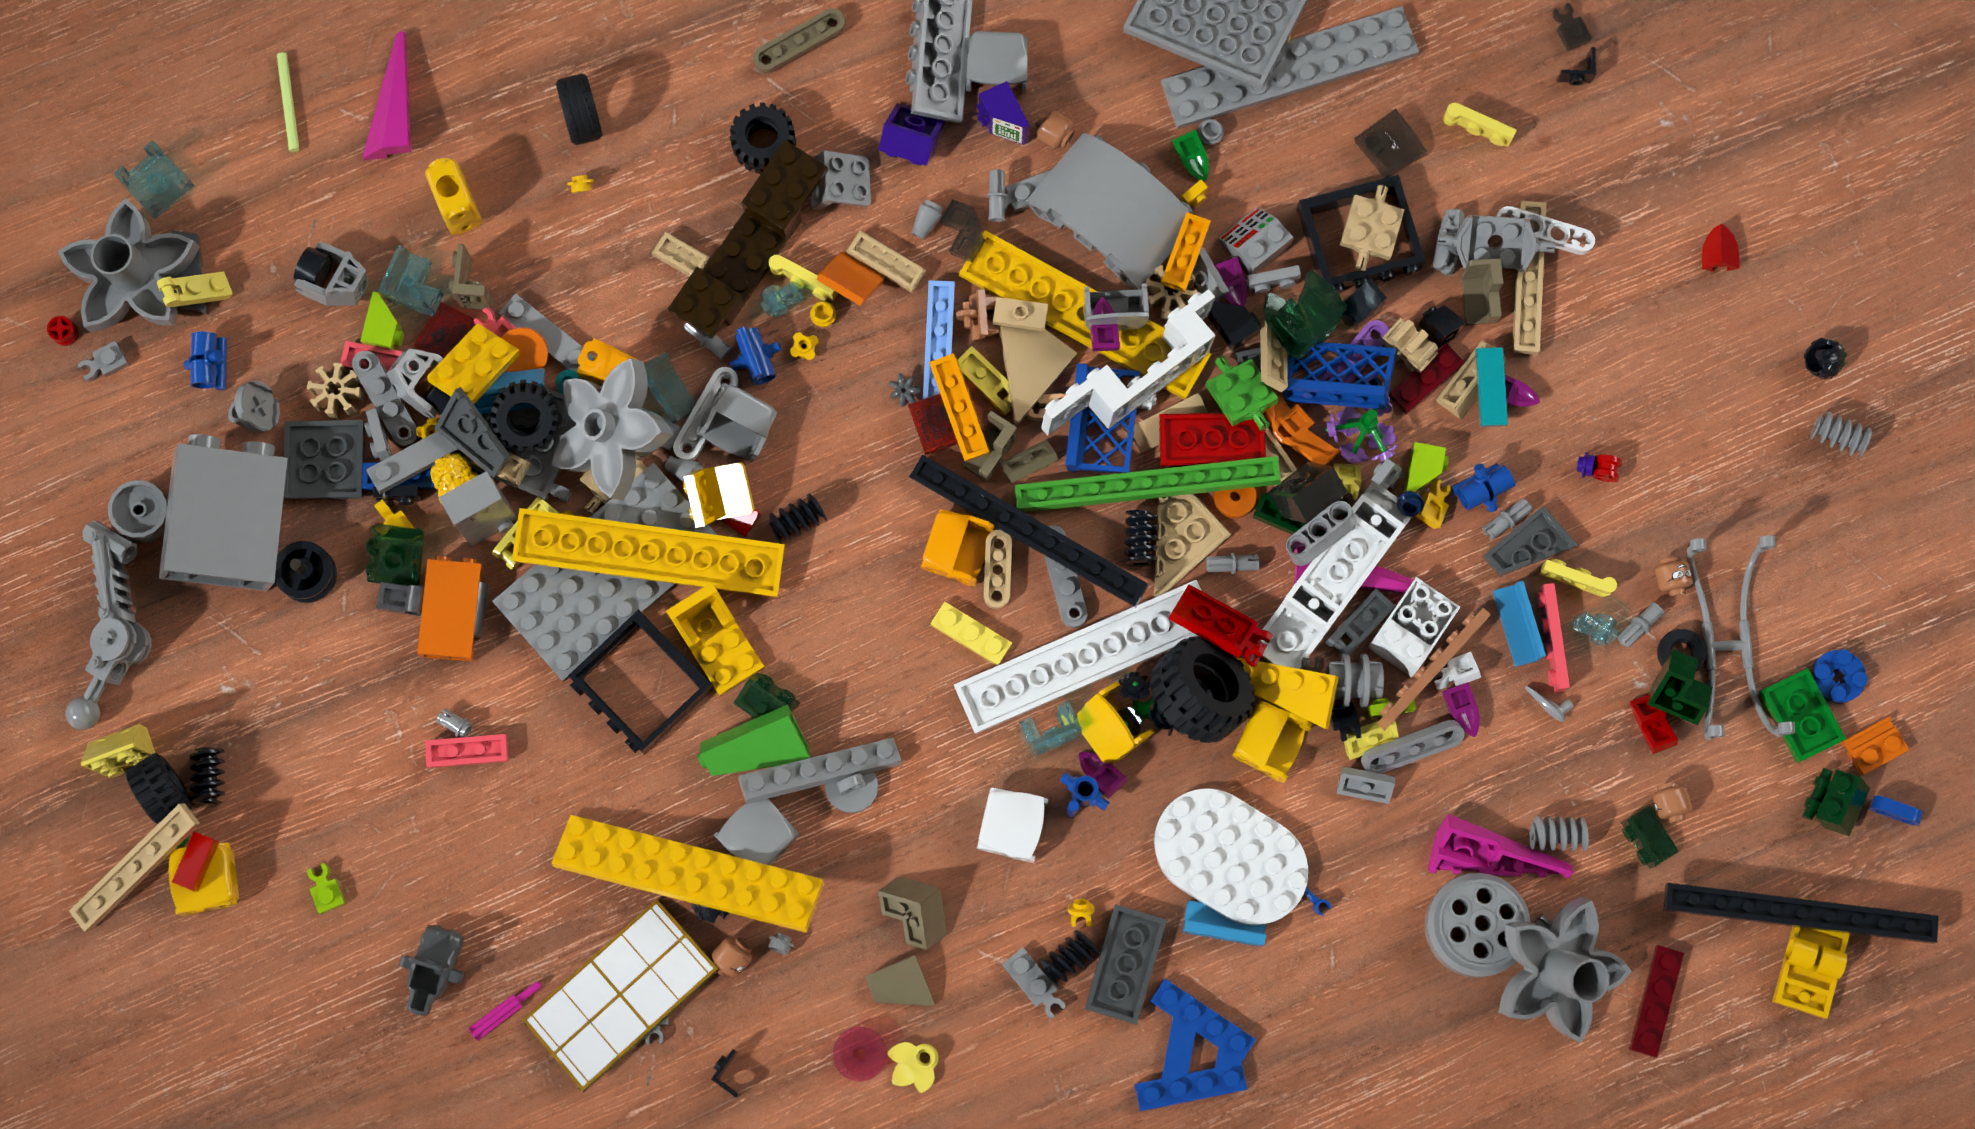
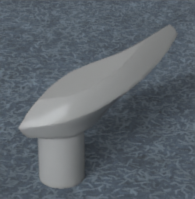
[1525,686,1573,722]

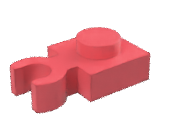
[474,307,516,338]

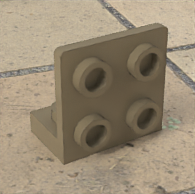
[449,244,493,310]

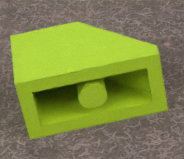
[360,292,404,350]
[1404,442,1449,493]

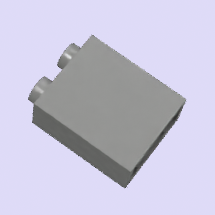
[159,434,288,591]

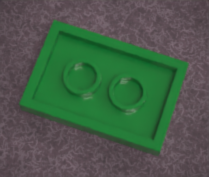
[1758,668,1846,763]

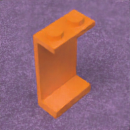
[417,556,483,662]

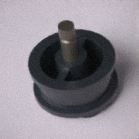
[275,541,337,603]

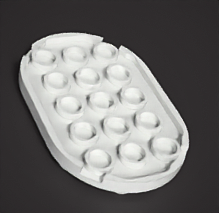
[1154,789,1308,926]

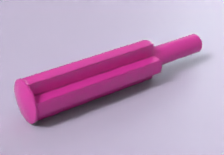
[468,981,541,1041]

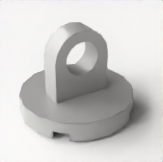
[228,380,280,433]
[825,772,879,814]

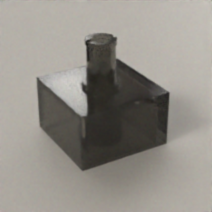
[1268,462,1348,532]

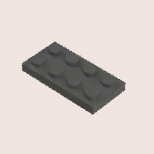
[1084,904,1167,1025]

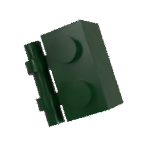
[1802,768,1870,837]

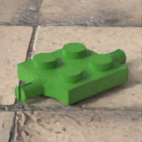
[1206,356,1278,431]

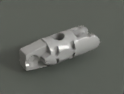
[1433,209,1464,277]

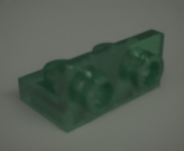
[734,673,800,719]
[1621,806,1679,869]

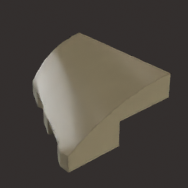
[865,955,935,1007]

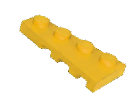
[1236,657,1339,729]

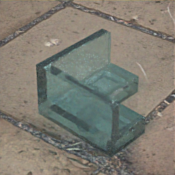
[377,245,444,317]
[645,352,696,423]

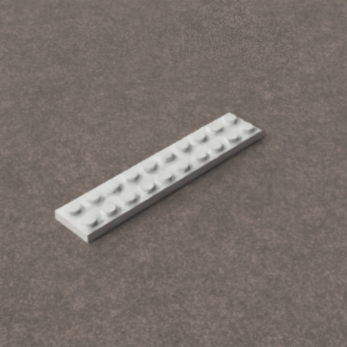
[954,580,1202,735]

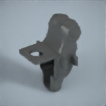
[399,925,464,1016]

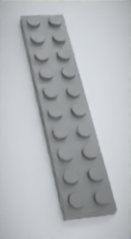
[1161,6,1419,129]

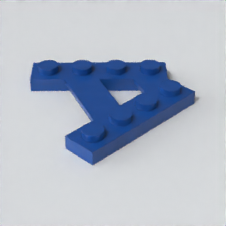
[1134,979,1256,1111]

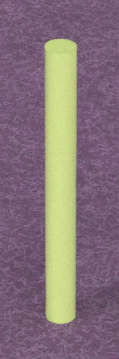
[277,53,299,152]

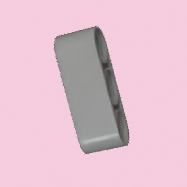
[1286,501,1356,566]

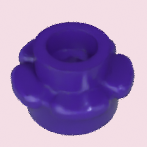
[1577,452,1596,478]

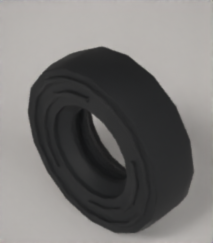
[1657,629,1706,672]

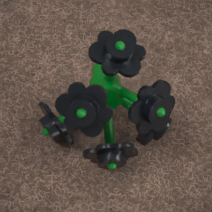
[1117,671,1177,736]

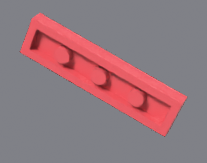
[1536,583,1570,693]

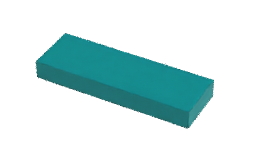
[1475,347,1508,427]

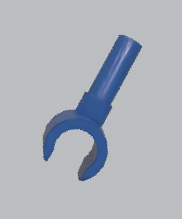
[1304,886,1332,916]

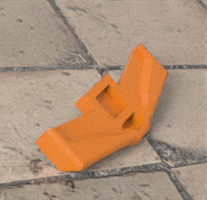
[1264,387,1341,468]

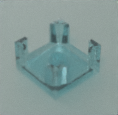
[113,140,194,219]
[1019,701,1082,759]

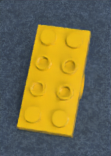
[1772,898,1850,1019]

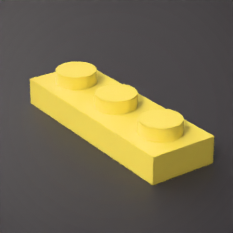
[931,601,1012,666]

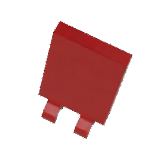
[1168,584,1273,667]

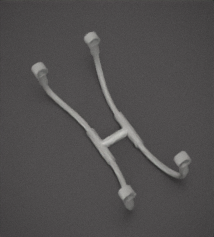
[1687,535,1795,740]

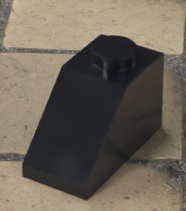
[1340,278,1387,331]
[1208,301,1260,352]
[1419,305,1466,349]

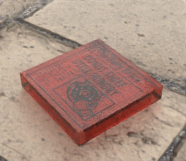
[414,301,476,358]
[908,394,958,455]

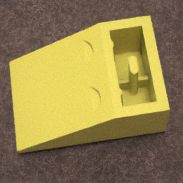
[81,724,155,778]

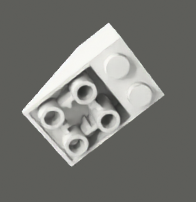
[1368,577,1460,677]

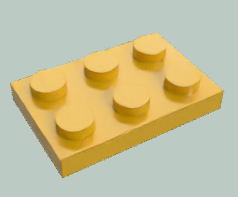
[427,323,520,404]

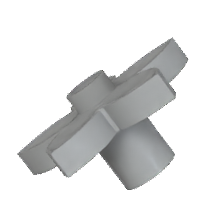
[58,199,200,332]
[551,358,673,501]
[1498,897,1632,1043]

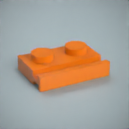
[1841,716,1909,776]

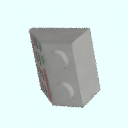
[1218,207,1293,275]

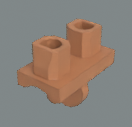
[956,289,999,342]

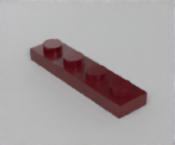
[1629,945,1684,1058]

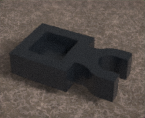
[373,485,422,505]
[1330,702,1362,742]

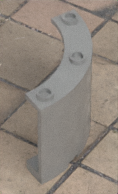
[1025,133,1193,289]

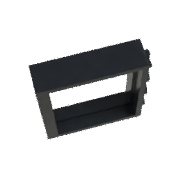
[1297,175,1425,294]
[568,609,714,755]

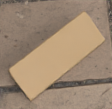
[1436,341,1506,419]
[1133,393,1208,454]

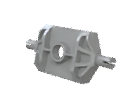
[1437,215,1555,272]

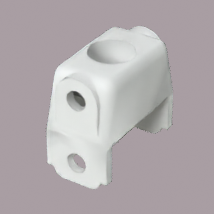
[977,788,1048,863]

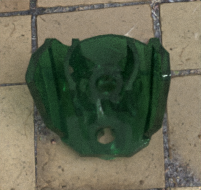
[1264,270,1347,359]

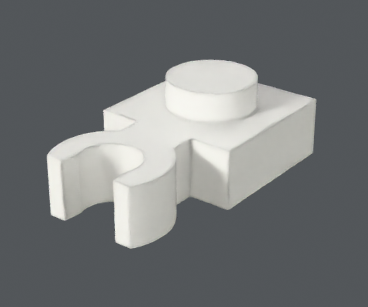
[1433,652,1481,689]

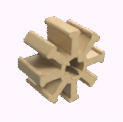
[1146,265,1198,320]
[1382,318,1438,373]
[307,363,365,420]

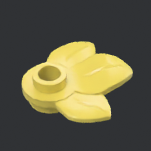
[887,1042,939,1093]

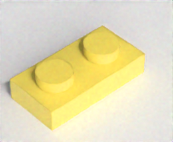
[1344,720,1399,760]

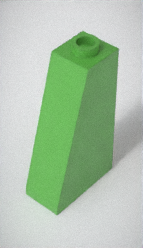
[697,704,811,776]

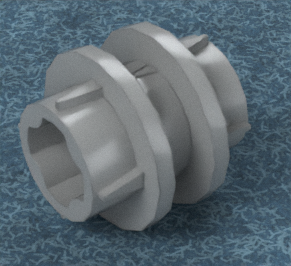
[1326,654,1384,707]

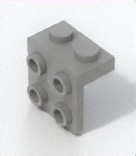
[810,151,871,210]

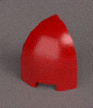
[1702,224,1740,271]

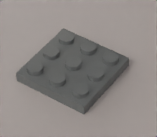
[283,420,365,501]

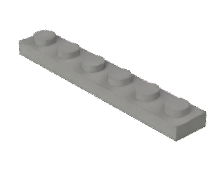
[739,738,901,804]

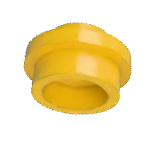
[810,301,836,327]

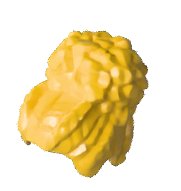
[430,453,478,504]

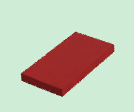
[1159,413,1266,467]

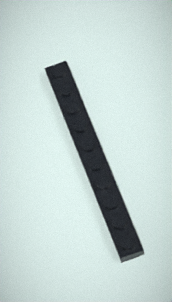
[909,454,1149,608]
[1663,883,1939,944]

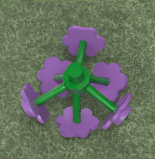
[1325,396,1399,463]

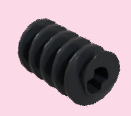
[769,493,827,544]
[1124,510,1159,567]
[190,748,225,804]
[1040,930,1100,989]

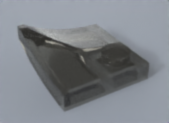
[1355,108,1427,178]

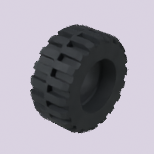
[1150,637,1255,743]

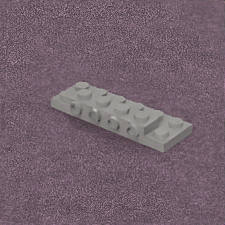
[906,0,972,124]

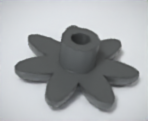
[889,373,921,407]

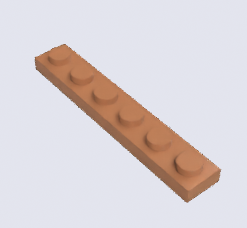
[1377,608,1491,731]

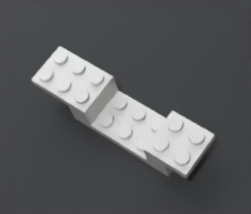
[1041,289,1216,436]
[1261,481,1413,669]

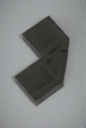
[940,199,985,263]

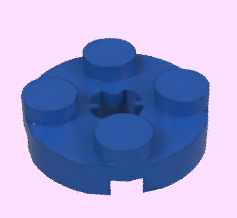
[1812,649,1868,703]

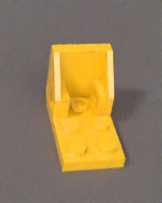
[666,582,765,697]

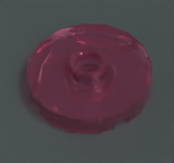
[833,1027,887,1082]

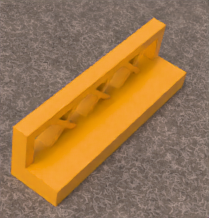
[929,353,991,462]

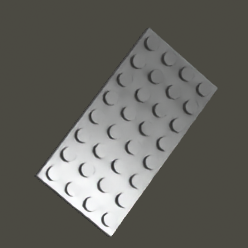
[492,463,717,681]

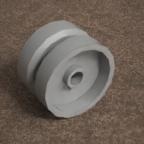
[108,480,168,543]

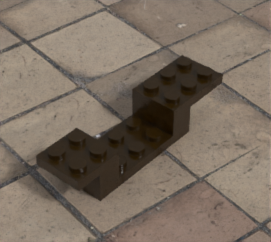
[668,140,828,339]

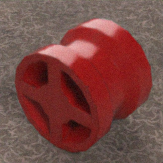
[47,316,79,346]
[1592,454,1622,482]

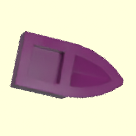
[1214,256,1247,307]
[1090,298,1120,352]
[1505,375,1540,407]
[1442,683,1480,737]
[1079,752,1127,799]

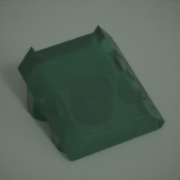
[366,523,424,586]

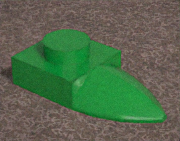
[1171,129,1209,182]

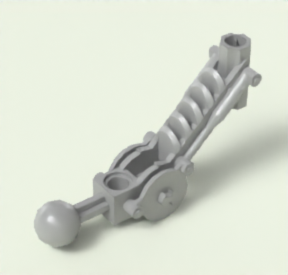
[65,520,151,730]

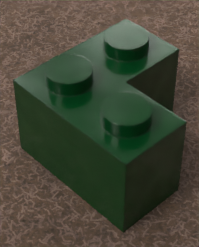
[1647,649,1713,725]

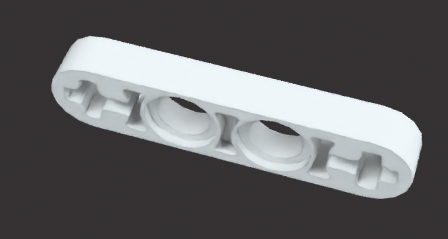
[1496,206,1595,255]

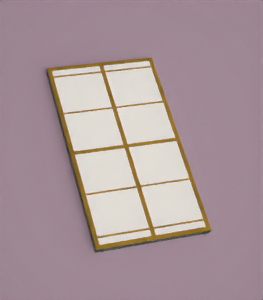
[522,899,719,1092]

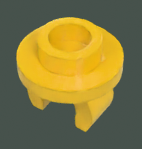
[1068,899,1095,927]

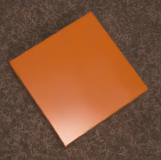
[817,251,885,306]

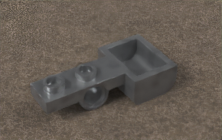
[376,582,490,639]

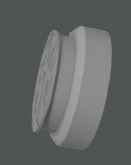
[1425,873,1531,978]

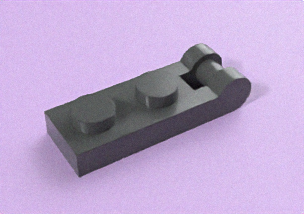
[1325,589,1395,657]

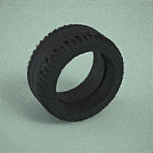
[556,74,603,145]

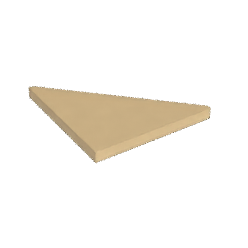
[996,296,1077,425]
[1153,467,1231,598]

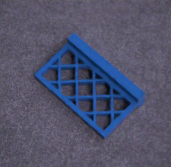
[1282,340,1397,410]
[1065,363,1141,473]

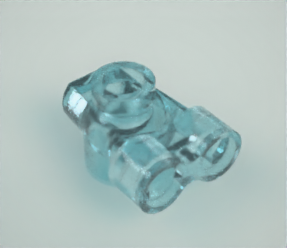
[760,282,805,317]
[1571,611,1618,646]

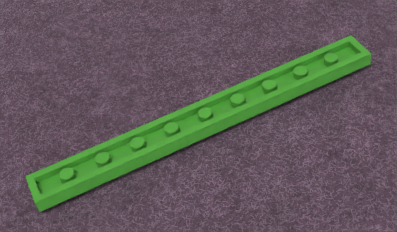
[1015,456,1281,512]

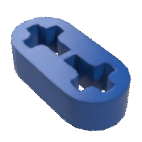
[1870,795,1924,826]

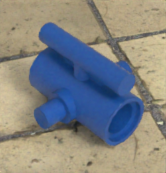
[730,326,782,385]
[184,331,227,390]
[1451,463,1515,512]
[1060,772,1110,817]

